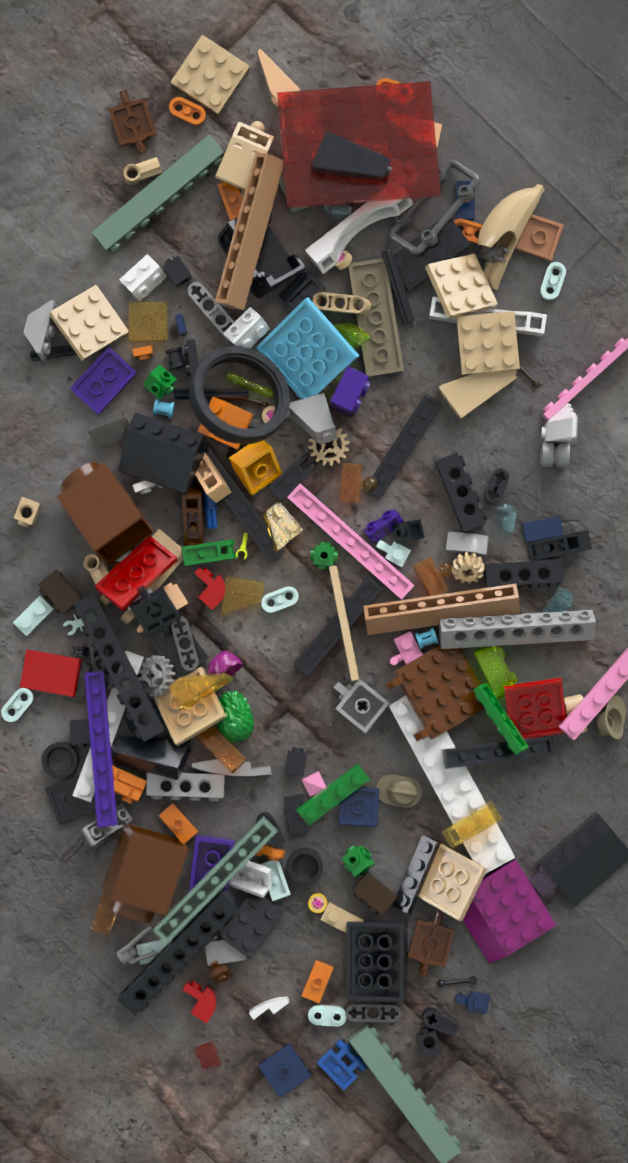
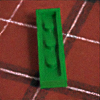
[474,682,529,755]
[296,763,370,826]

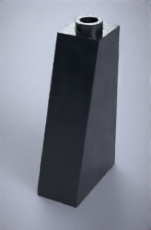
[310,131,393,182]
[111,737,191,780]

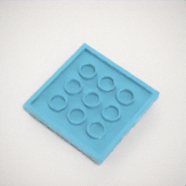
[256,297,359,399]

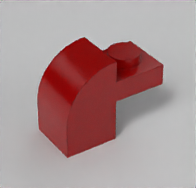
[195,567,226,610]
[182,980,217,1023]

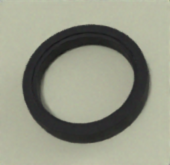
[189,346,290,444]

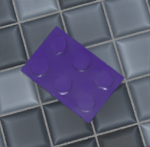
[70,347,137,415]

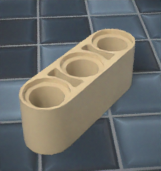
[313,292,371,315]

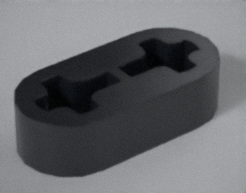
[484,468,509,504]

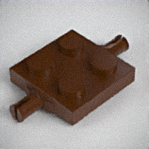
[109,90,157,155]
[407,911,455,976]

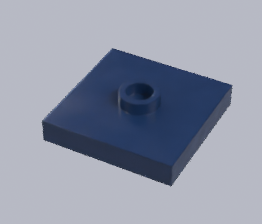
[339,787,380,827]
[258,1043,311,1098]

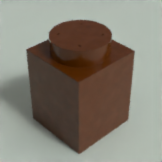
[57,462,155,565]
[102,822,189,923]

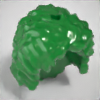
[217,690,254,743]

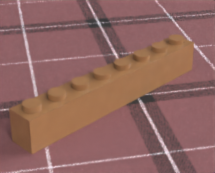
[215,153,285,310]
[363,584,520,635]

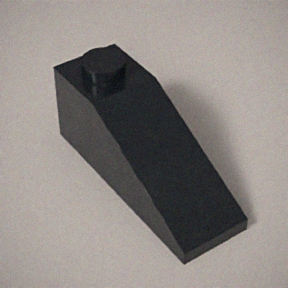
[527,530,592,561]

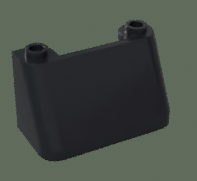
[218,213,306,298]

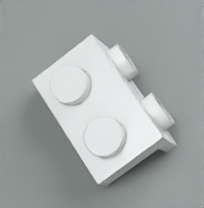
[119,254,167,301]
[224,307,270,349]
[229,861,272,897]

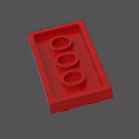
[95,536,178,611]

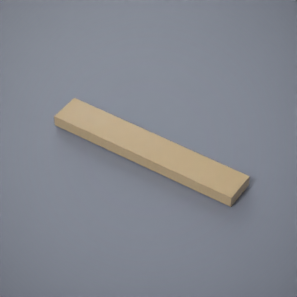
[329,566,359,681]

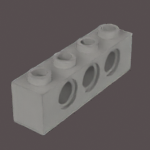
[146,772,225,801]

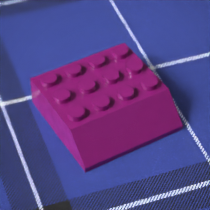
[463,858,557,963]

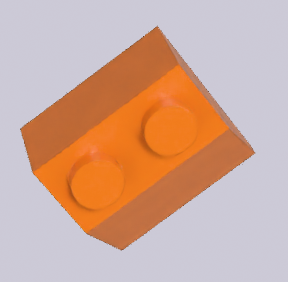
[197,397,253,450]

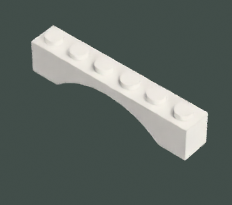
[305,180,413,274]
[429,297,547,337]

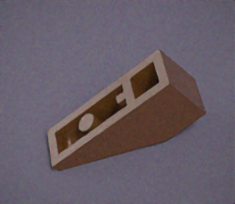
[182,485,203,546]

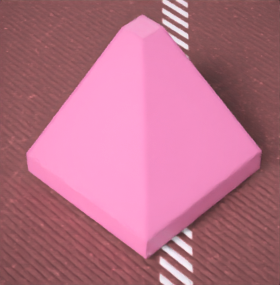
[302,771,326,797]

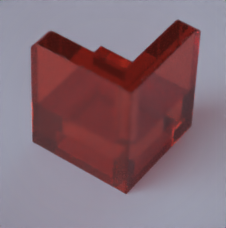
[194,1041,221,1069]

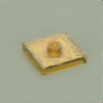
[129,302,168,342]

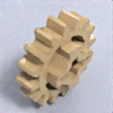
[308,425,350,466]

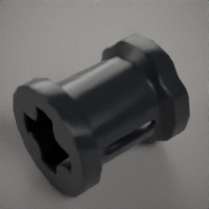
[165,347,186,370]

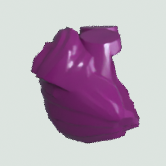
[207,651,243,687]

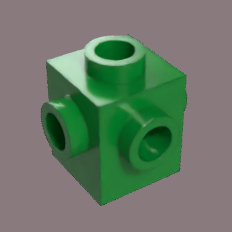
[142,364,177,399]
[310,542,338,570]
[341,846,375,877]

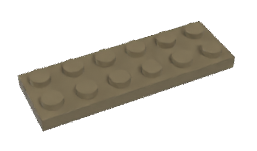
[348,258,404,377]

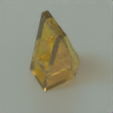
[169,673,234,710]
[441,801,502,848]

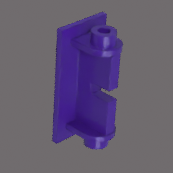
[363,509,404,543]

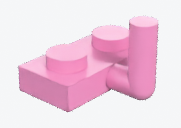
[390,631,422,665]

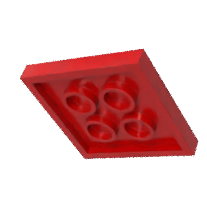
[504,678,566,739]

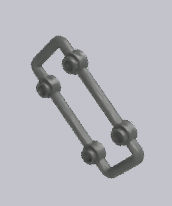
[389,160,480,255]

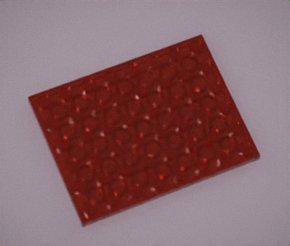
[277,81,441,208]

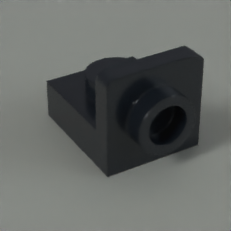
[392,519,425,544]

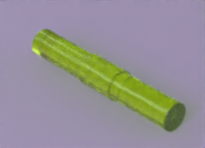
[226,372,274,398]

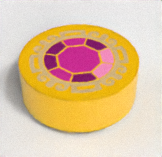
[308,893,327,913]

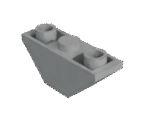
[23,300,58,361]
[81,803,133,846]

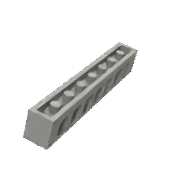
[439,610,596,649]

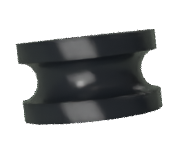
[71,646,89,657]

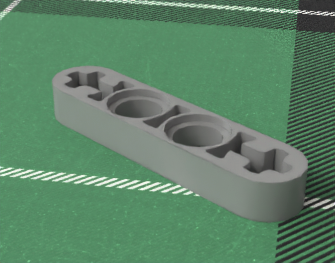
[188,282,234,344]

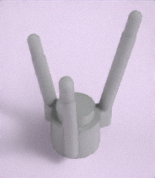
[117,926,157,965]

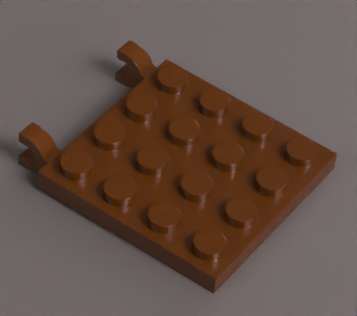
[385,644,485,741]

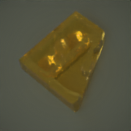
[264,501,304,552]
[221,576,265,614]

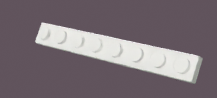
[73,651,144,802]

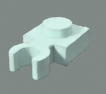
[63,612,97,635]

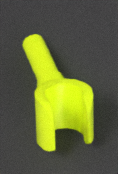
[236,532,248,559]

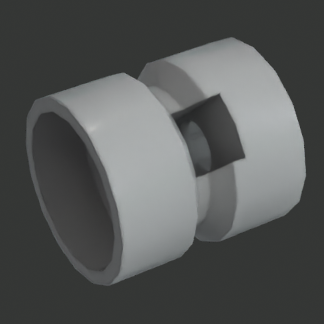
[540,442,570,468]

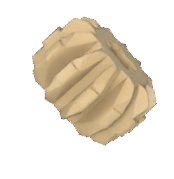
[452,551,485,585]

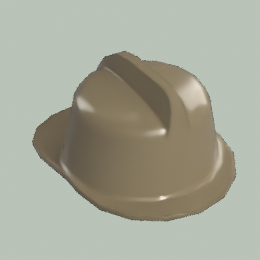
[597,695,626,739]
[376,775,422,808]

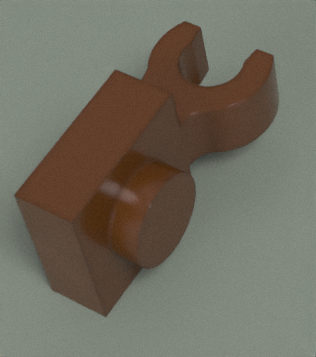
[208,961,233,984]

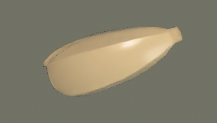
[478,184,545,290]

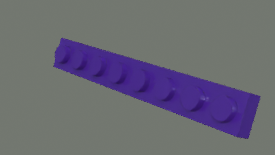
[85,671,118,828]

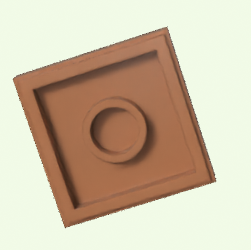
[515,214,564,262]

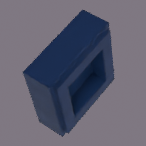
[175,314,187,336]

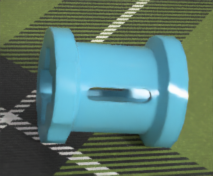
[153,399,175,419]
[415,628,439,650]

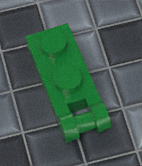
[181,539,236,566]

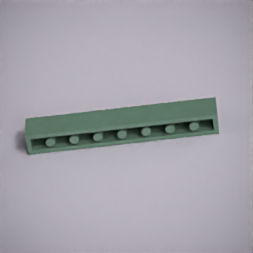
[92,134,224,253]
[153,816,277,944]
[349,1024,461,1163]

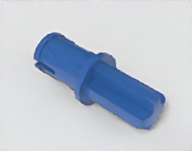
[202,491,218,529]

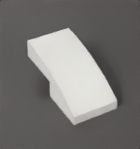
[249,996,289,1020]

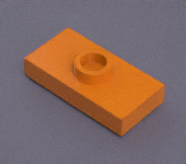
[159,803,198,844]
[301,960,334,1003]

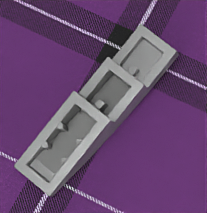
[192,756,272,776]

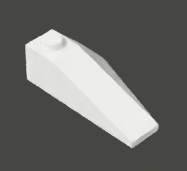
[541,404,577,444]

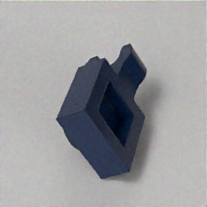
[455,990,490,1014]

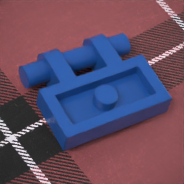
[317,1039,367,1090]

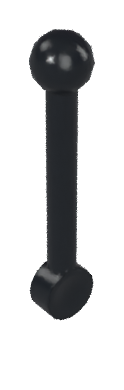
[437,976,477,987]

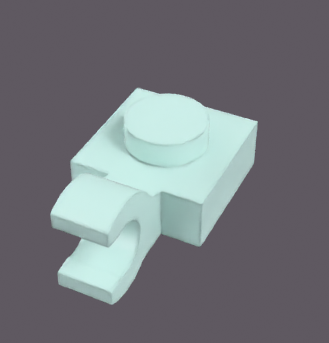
[376,540,411,567]

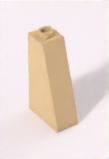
[438,370,517,420]

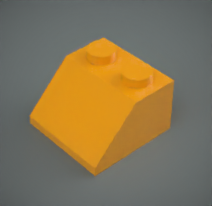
[229,440,282,495]

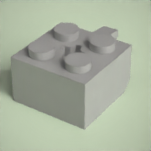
[333,679,389,733]

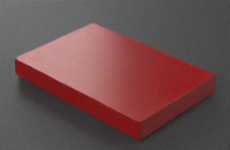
[20,649,82,697]

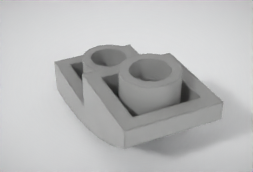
[446,532,489,556]

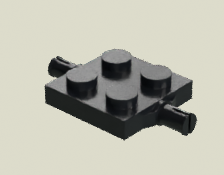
[129,586,181,637]

